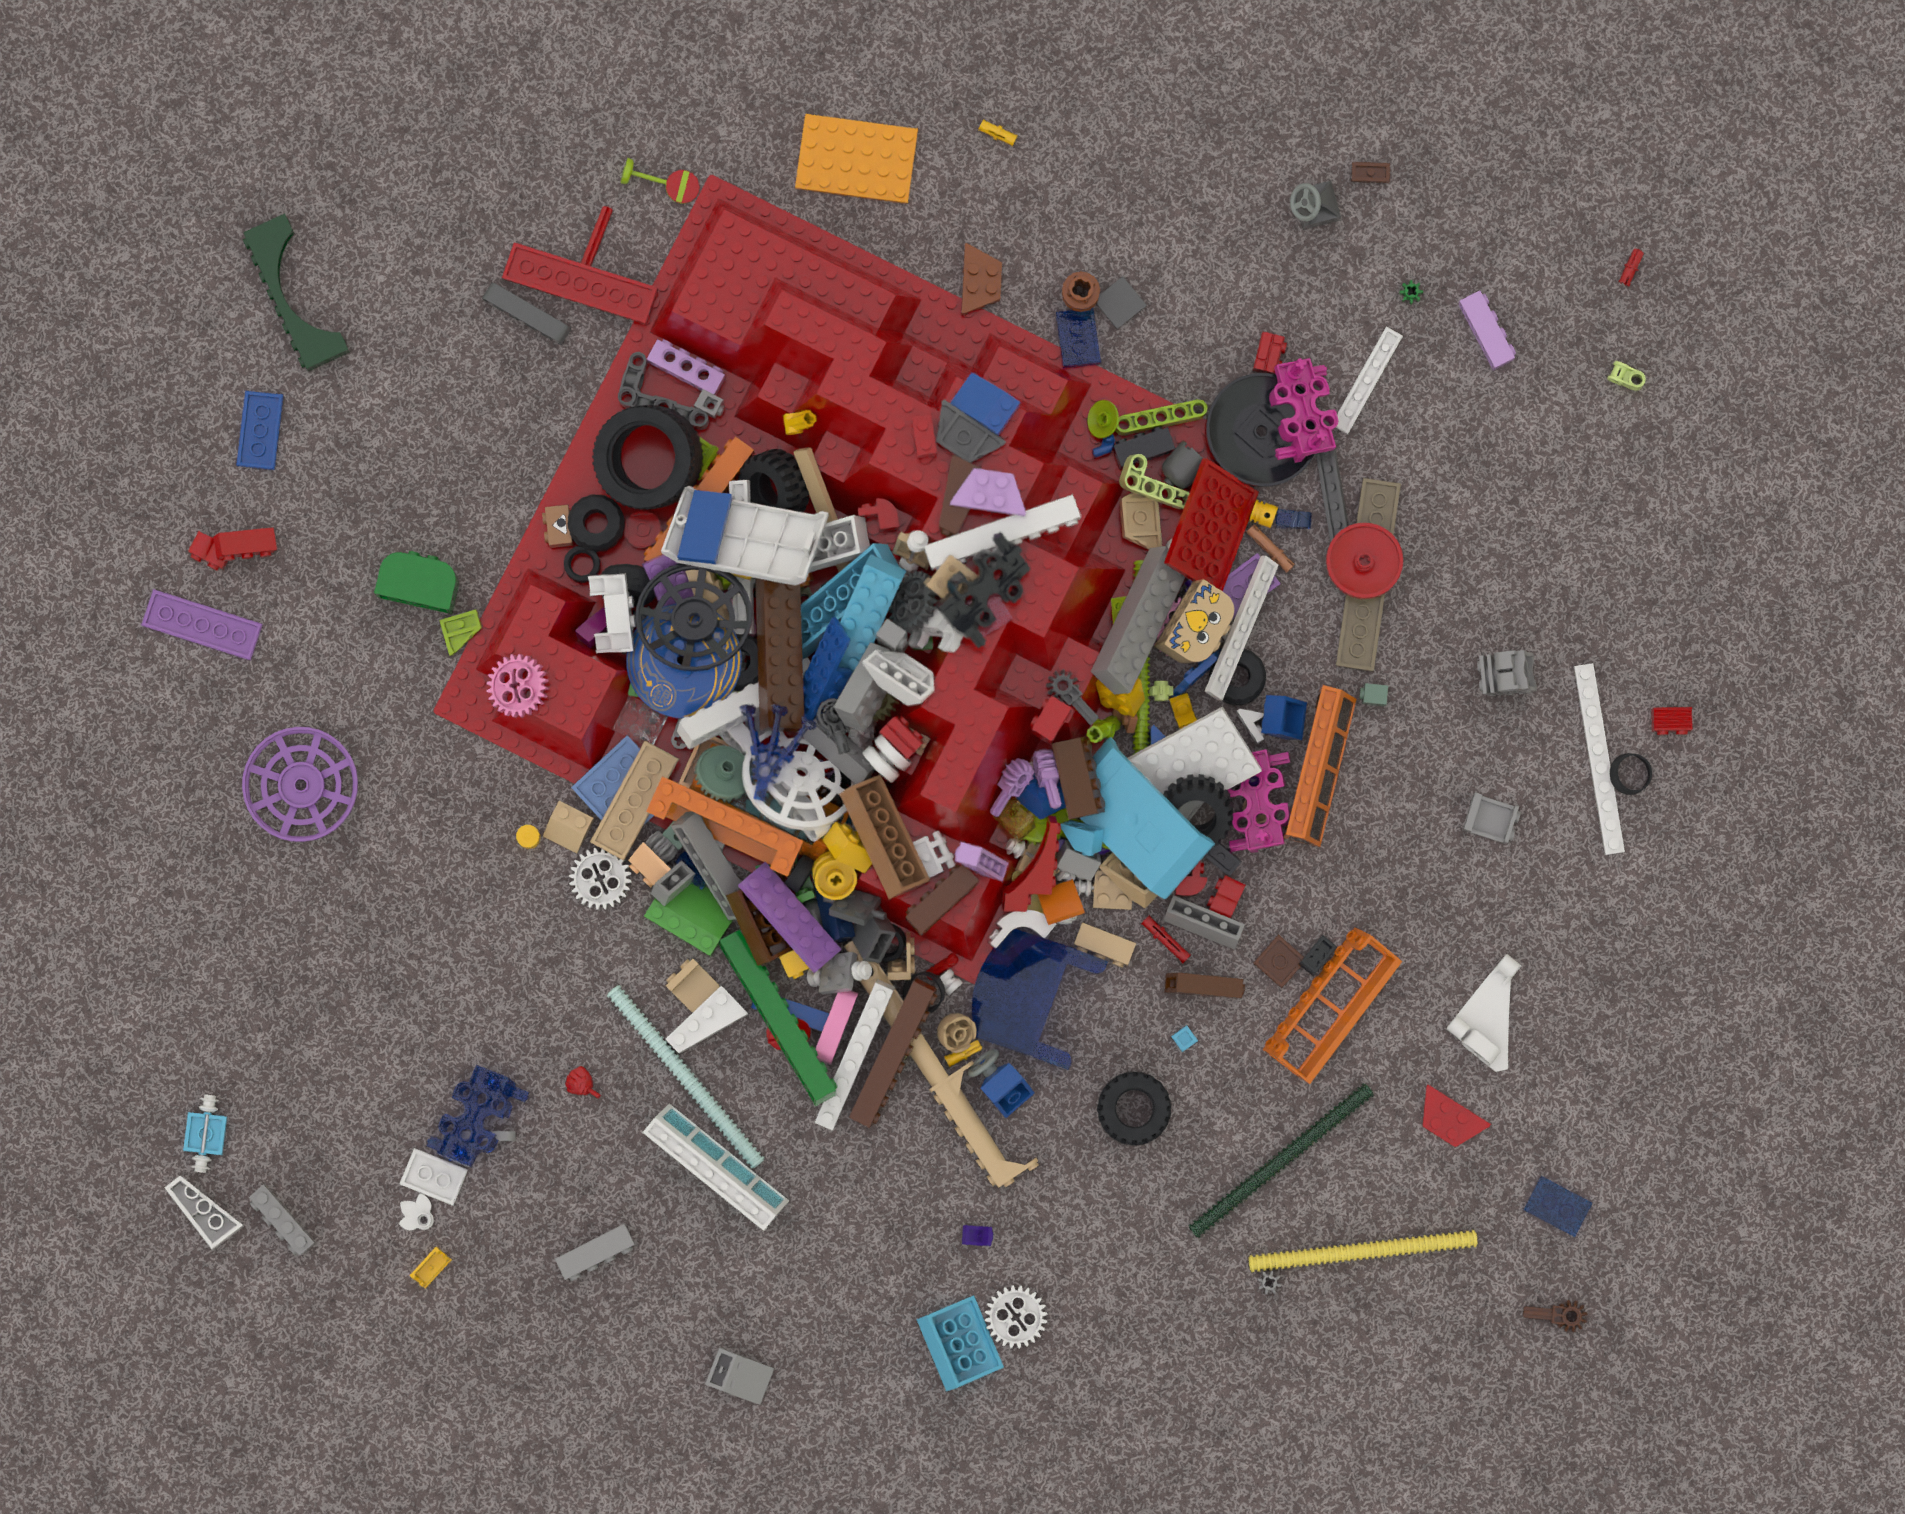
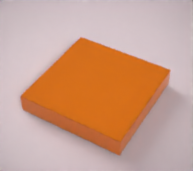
[1037,879,1085,925]

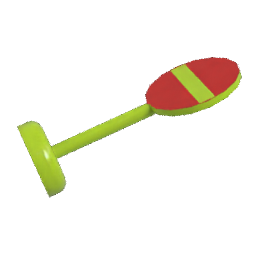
[620,158,699,204]

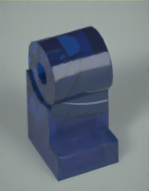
[1276,509,1312,529]

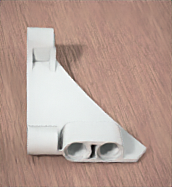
[1446,954,1521,1072]

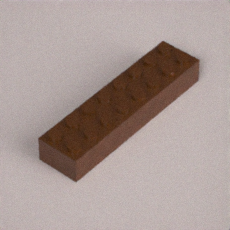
[755,578,804,732]

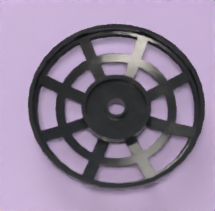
[636,563,752,671]

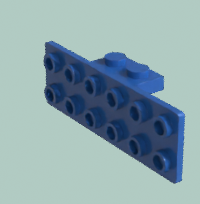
[802,617,852,731]

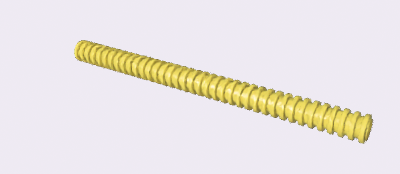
[1249,1230,1478,1272]

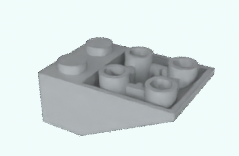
[705,1348,774,1405]

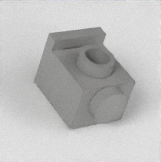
[694,389,725,419]

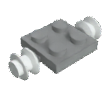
[807,952,872,995]

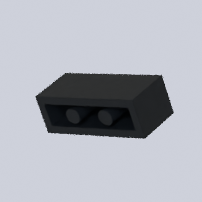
[1113,426,1175,470]

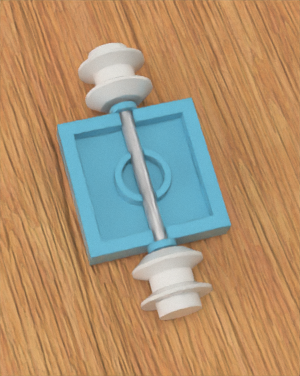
[183,1095,227,1173]

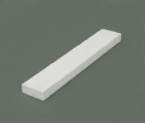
[1335,327,1403,435]

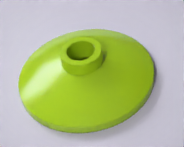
[1087,400,1119,438]

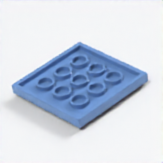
[571,735,655,826]

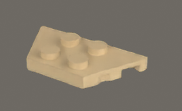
[1119,483,1162,550]

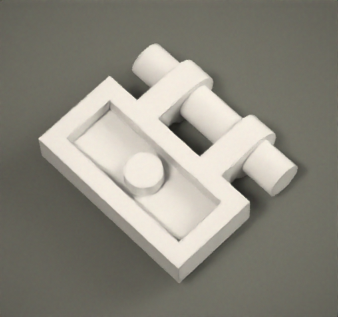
[913,831,955,878]

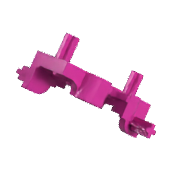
[1269,358,1338,463]
[1228,749,1291,853]

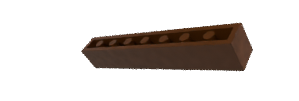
[849,978,938,1128]

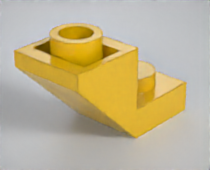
[1169,693,1197,730]

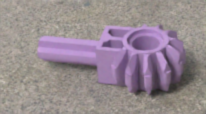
[1032,749,1061,809]
[990,758,1035,817]

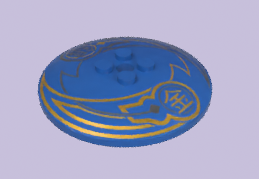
[627,604,742,718]

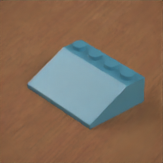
[917,1295,1004,1392]

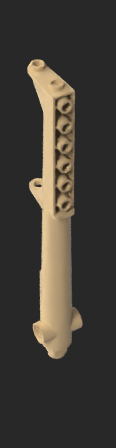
[844,941,1039,1188]

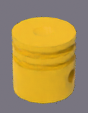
[1249,499,1278,528]
[516,825,541,849]

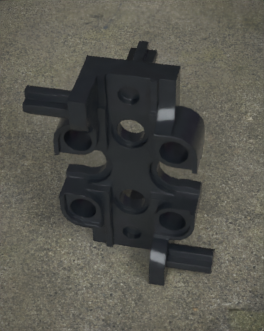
[935,532,1031,648]

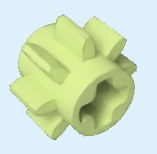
[1149,681,1173,701]

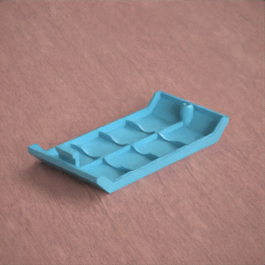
[1080,737,1215,899]

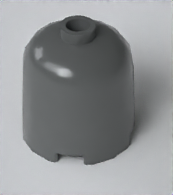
[1162,440,1203,489]

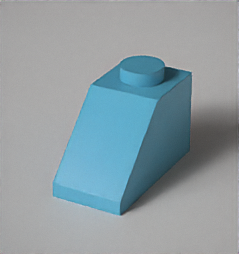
[1061,820,1104,856]

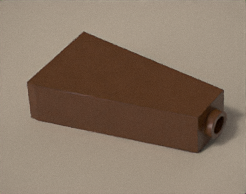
[939,455,981,537]
[1164,972,1245,999]

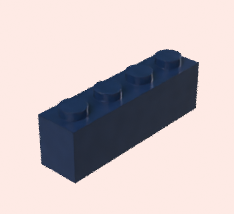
[811,872,855,943]

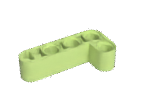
[1119,454,1189,509]

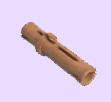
[1246,524,1295,573]

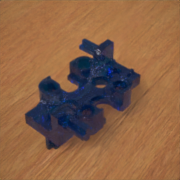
[426,1065,529,1168]

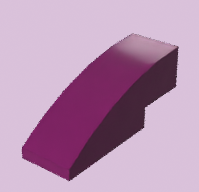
[575,607,608,649]

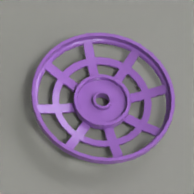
[242,727,358,842]

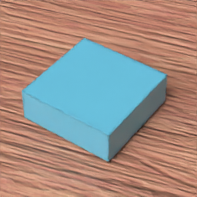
[1171,1025,1198,1052]

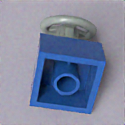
[968,1049,1034,1118]

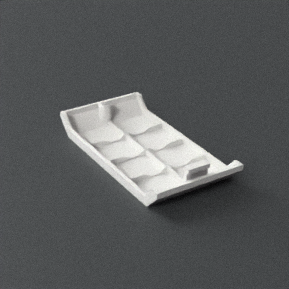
[661,486,829,585]

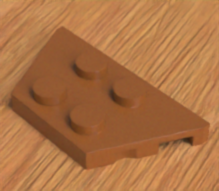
[961,243,1002,315]

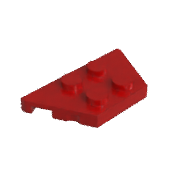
[1422,1084,1491,1147]

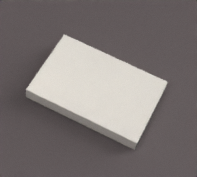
[400,1148,468,1206]

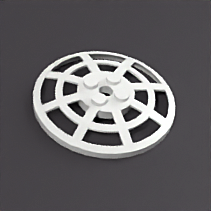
[742,730,855,830]

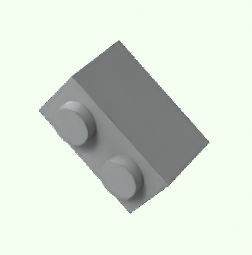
[1055,840,1101,881]
[651,861,695,906]

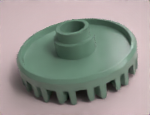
[694,745,753,802]

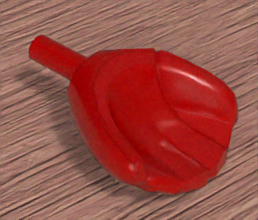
[565,1066,601,1099]

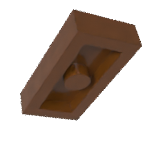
[1351,162,1390,183]

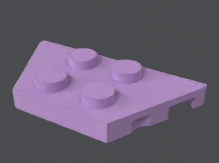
[950,468,1026,516]

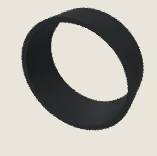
[1610,753,1652,795]
[903,971,945,1013]

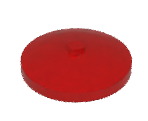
[1326,523,1403,599]

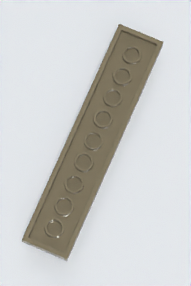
[1335,478,1401,672]

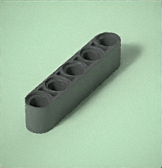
[482,282,571,345]

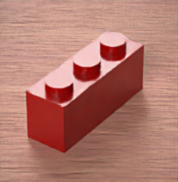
[213,527,277,561]

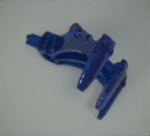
[739,704,817,801]

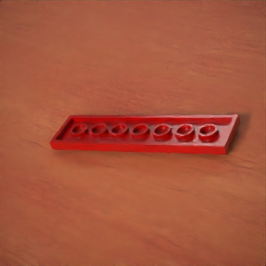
[502,242,658,324]

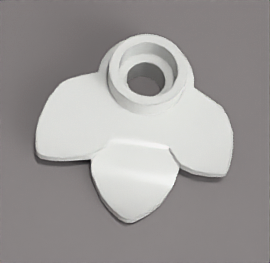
[399,1193,434,1230]

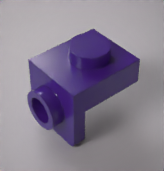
[962,1225,994,1246]

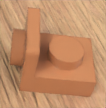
[1112,709,1138,733]

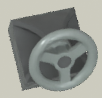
[1290,180,1341,230]

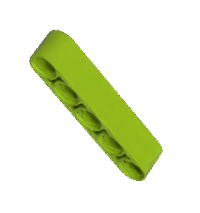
[1115,400,1207,435]

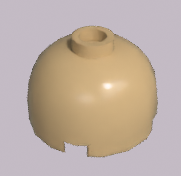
[937,1013,977,1053]

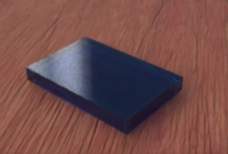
[1055,308,1101,368]
[1523,1176,1593,1237]

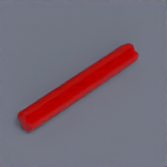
[581,206,613,266]

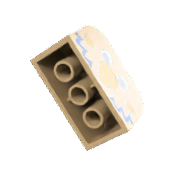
[1154,579,1234,664]

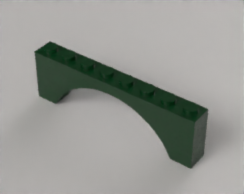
[242,213,350,371]

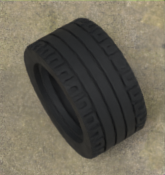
[592,405,704,509]

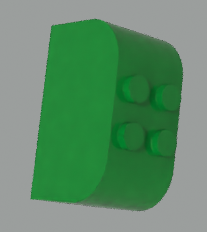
[374,551,459,614]

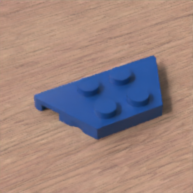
[1171,647,1223,698]

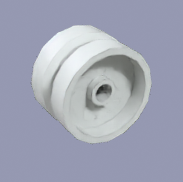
[862,734,912,783]

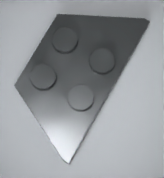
[936,399,1006,463]

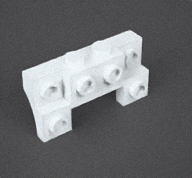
[588,573,636,653]
[908,606,963,652]

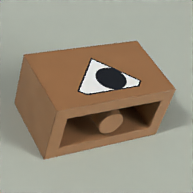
[542,505,573,548]

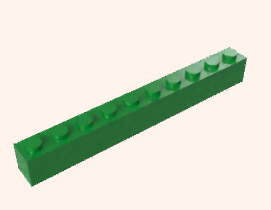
[719,929,837,1107]

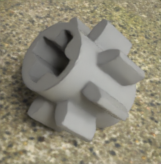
[1257,1271,1281,1294]

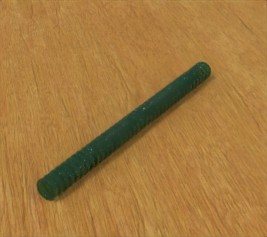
[1188,1083,1374,1238]

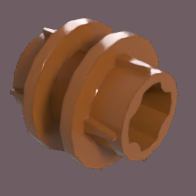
[1062,271,1100,312]

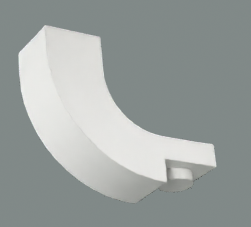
[988,910,1056,948]

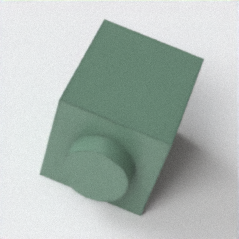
[1359,683,1388,706]

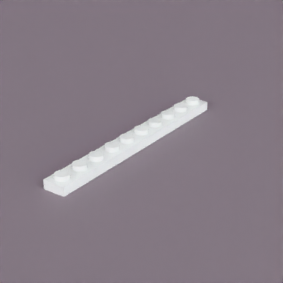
[1574,663,1625,855]

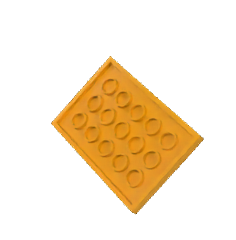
[795,114,918,204]

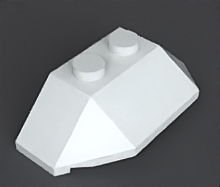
[863,650,934,706]

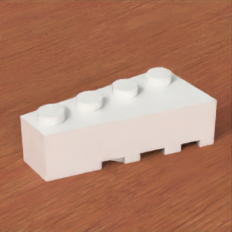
[666,986,749,1054]
[164,1176,243,1251]

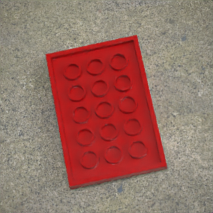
[1164,459,1259,592]

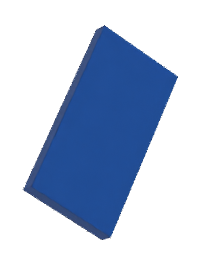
[236,391,284,470]
[677,490,733,564]

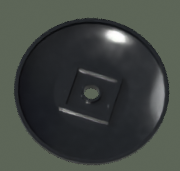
[1206,373,1315,487]

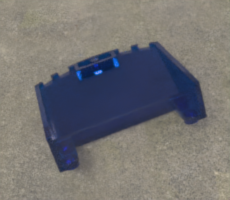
[971,929,1108,1071]

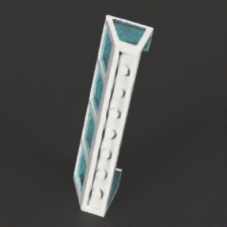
[643,1104,789,1231]

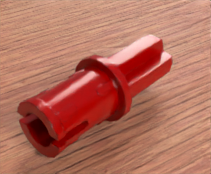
[1618,249,1644,287]

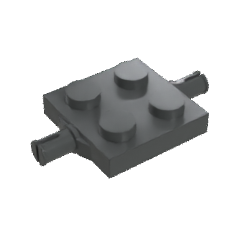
[824,889,887,926]

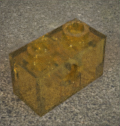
[992,797,1036,842]

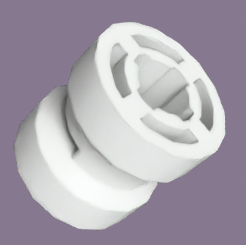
[940,969,963,996]

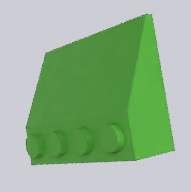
[644,879,733,957]

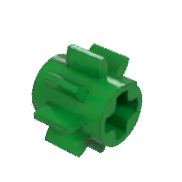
[1399,280,1423,305]

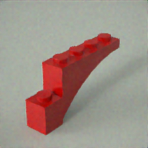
[1002,816,1061,912]

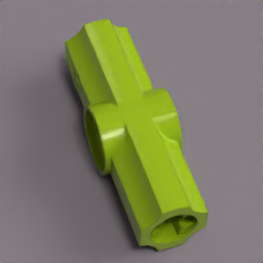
[1087,716,1121,743]

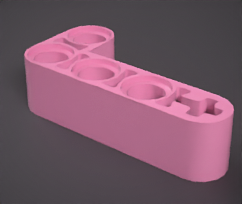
[816,991,858,1065]

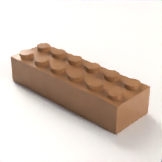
[839,775,930,899]

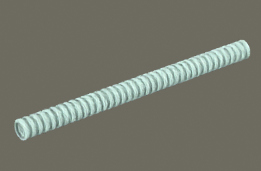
[607,985,764,1169]

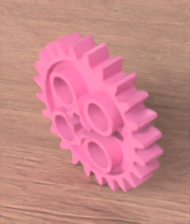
[486,654,549,718]

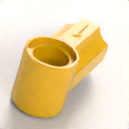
[783,410,816,435]

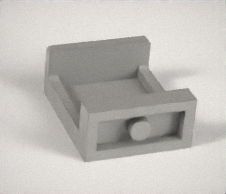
[1462,792,1521,844]

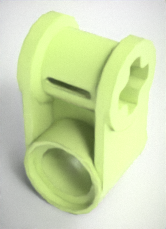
[1607,361,1646,391]

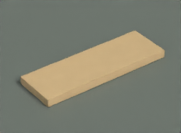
[590,741,679,861]

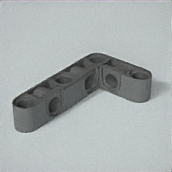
[618,352,709,430]

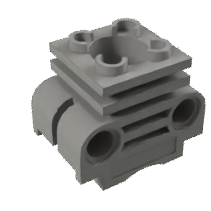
[1477,650,1537,696]

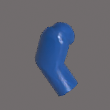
[1092,434,1115,458]

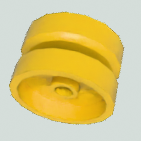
[812,851,857,900]

